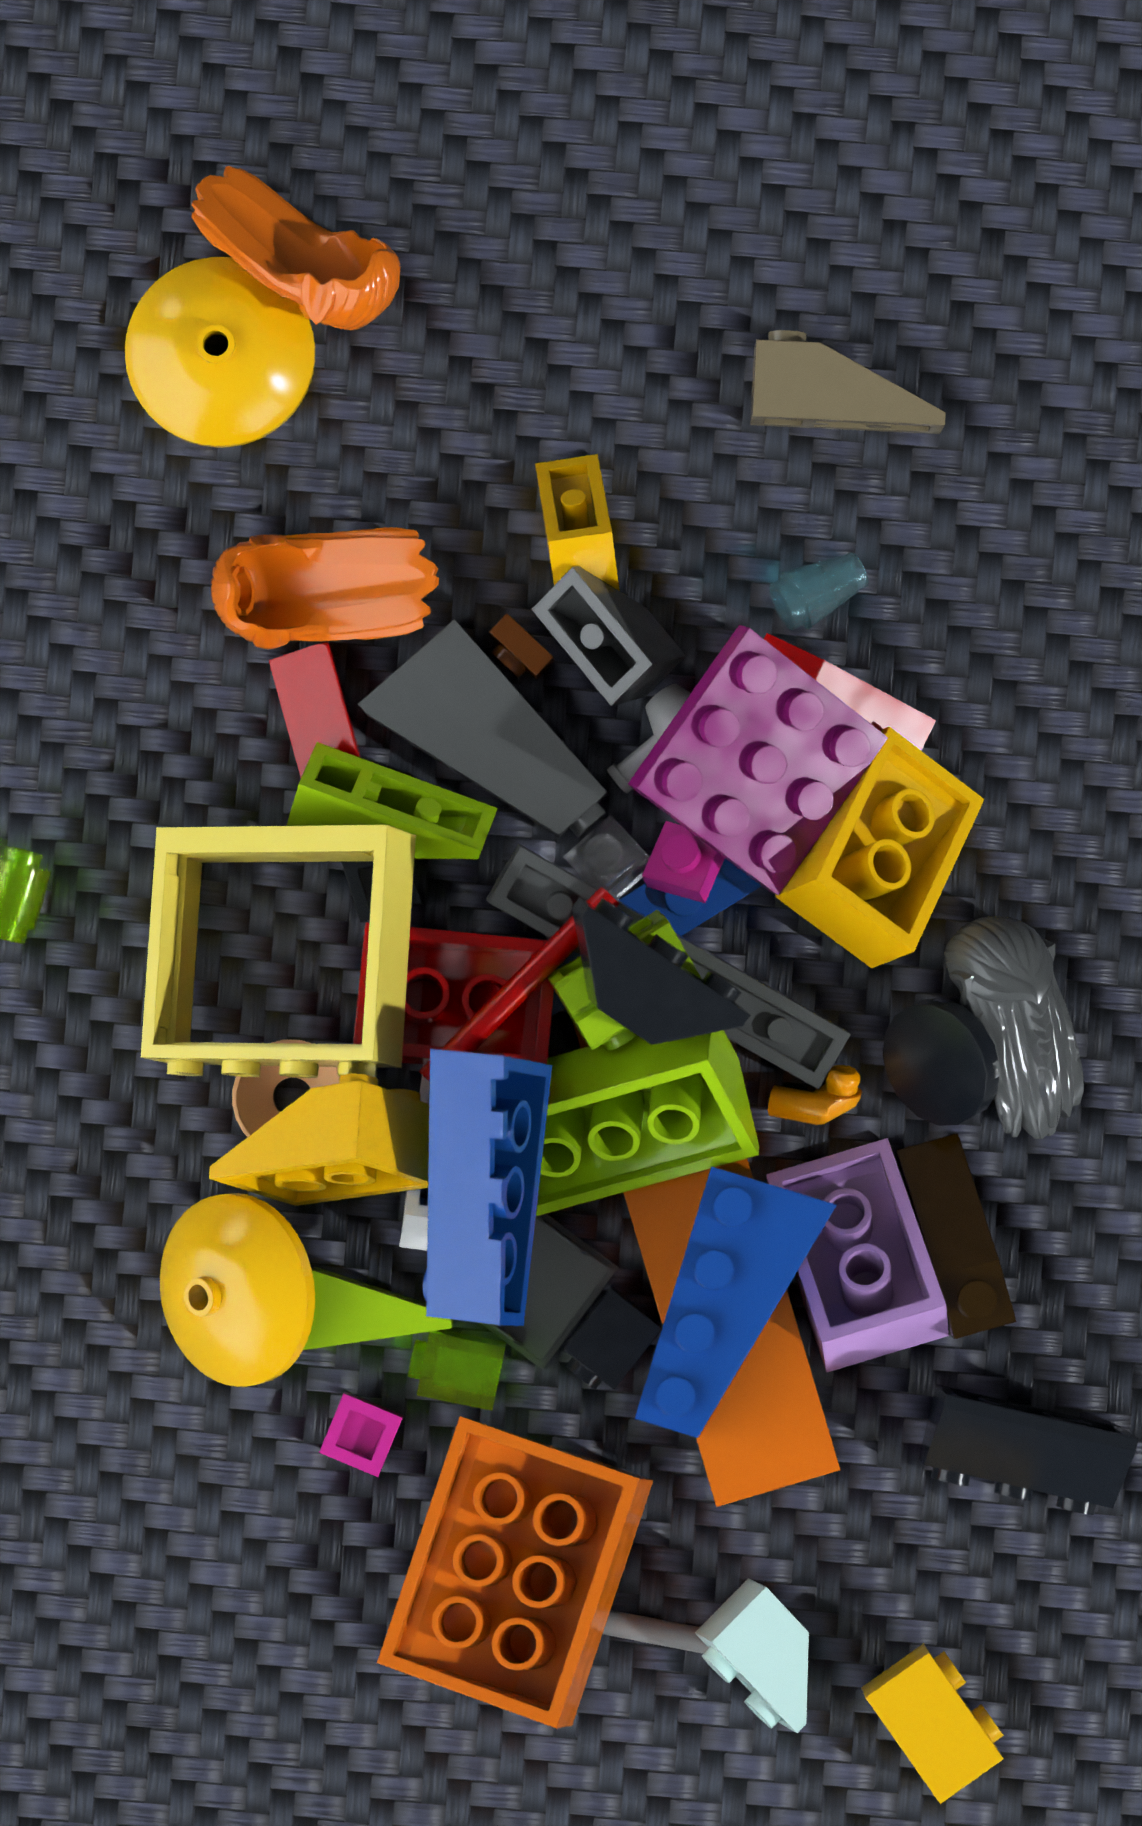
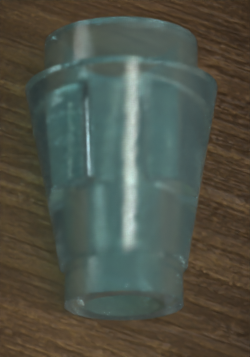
[769,552,869,630]

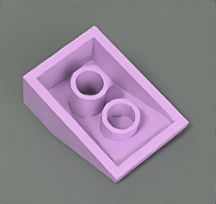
[766,1138,949,1373]

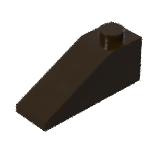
[896,1133,1017,1339]

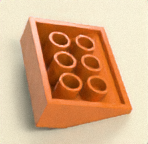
[377,1416,654,1728]

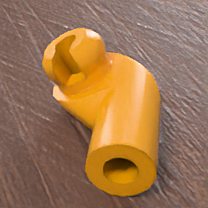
[768,1065,862,1125]

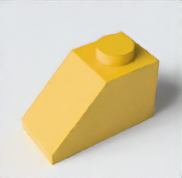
[535,454,620,591]

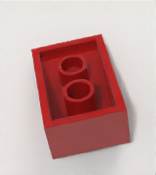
[353,922,556,1065]

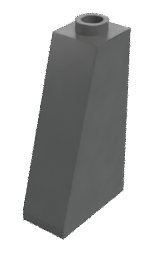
[358,619,607,838]

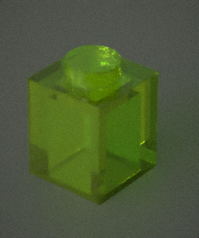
[408,1330,506,1411]

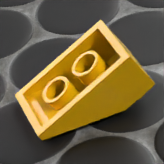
[775,726,985,968]
[209,1074,429,1206]

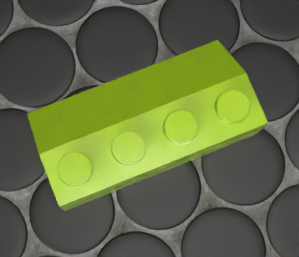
[536,1030,759,1216]

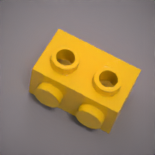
[861,1643,1004,1804]

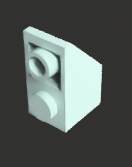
[695,1578,809,1733]

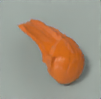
[191,166,401,331]
[211,527,439,650]

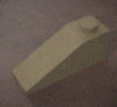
[750,330,946,434]

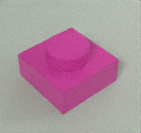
[642,821,724,903]
[319,1391,403,1477]

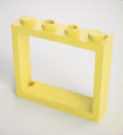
[141,825,416,1078]

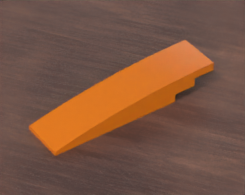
[573,1023,840,1507]

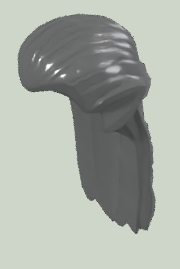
[944,916,1084,1139]

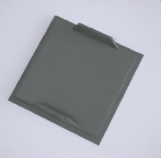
[481,1213,619,1370]

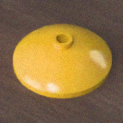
[125,257,315,448]
[160,1193,315,1387]

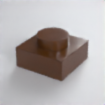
[489,613,554,681]

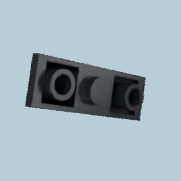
[572,897,750,1045]

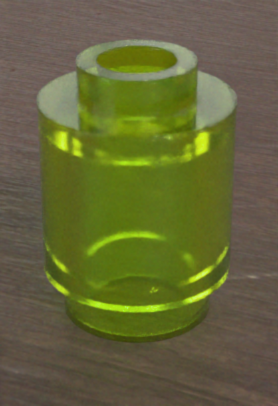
[0,845,51,944]

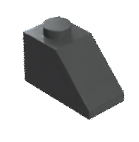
[532,566,686,706]

